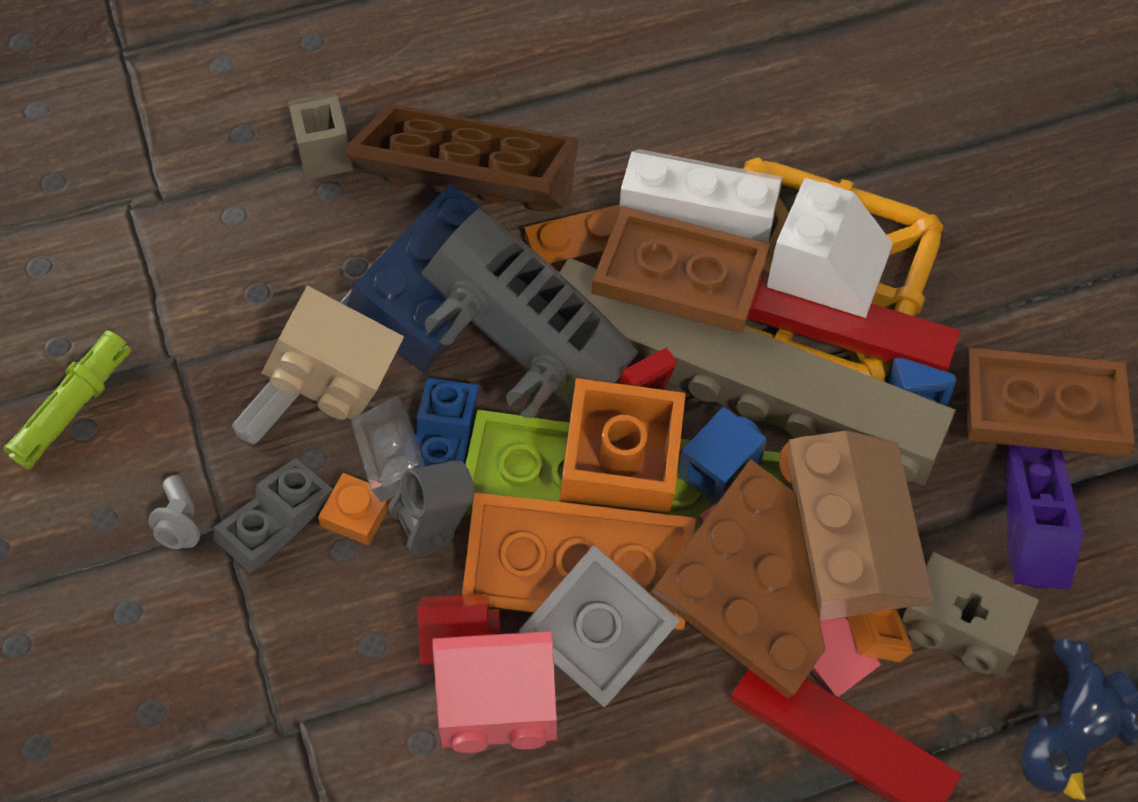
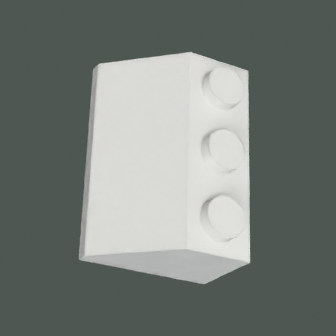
[619,149,783,243]

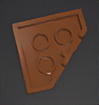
[650,460,826,699]

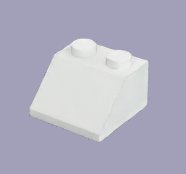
[767,178,893,318]

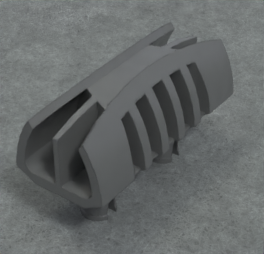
[421,208,638,418]

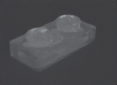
[351,395,425,503]

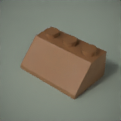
[788,430,933,621]

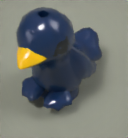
[1021,639,1138,800]

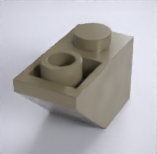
[287,91,353,180]

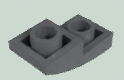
[213,458,333,573]

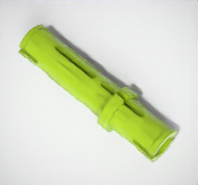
[3,330,132,470]

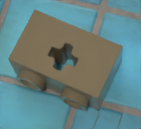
[902,552,1039,678]

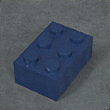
[347,183,492,375]

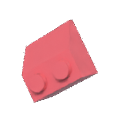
[433,631,557,753]

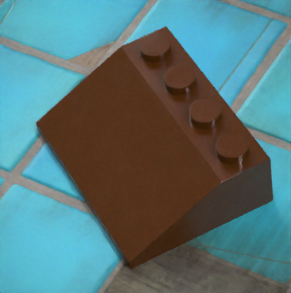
[346,104,579,211]

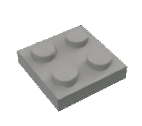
[519,545,680,708]

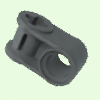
[388,460,474,557]

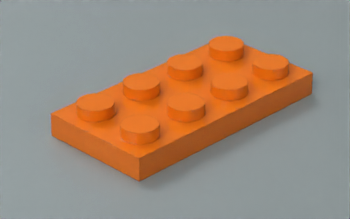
[462,492,696,630]

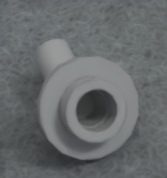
[148,475,200,549]

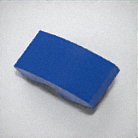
[407,378,479,470]

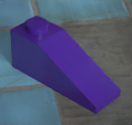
[1005,445,1084,589]

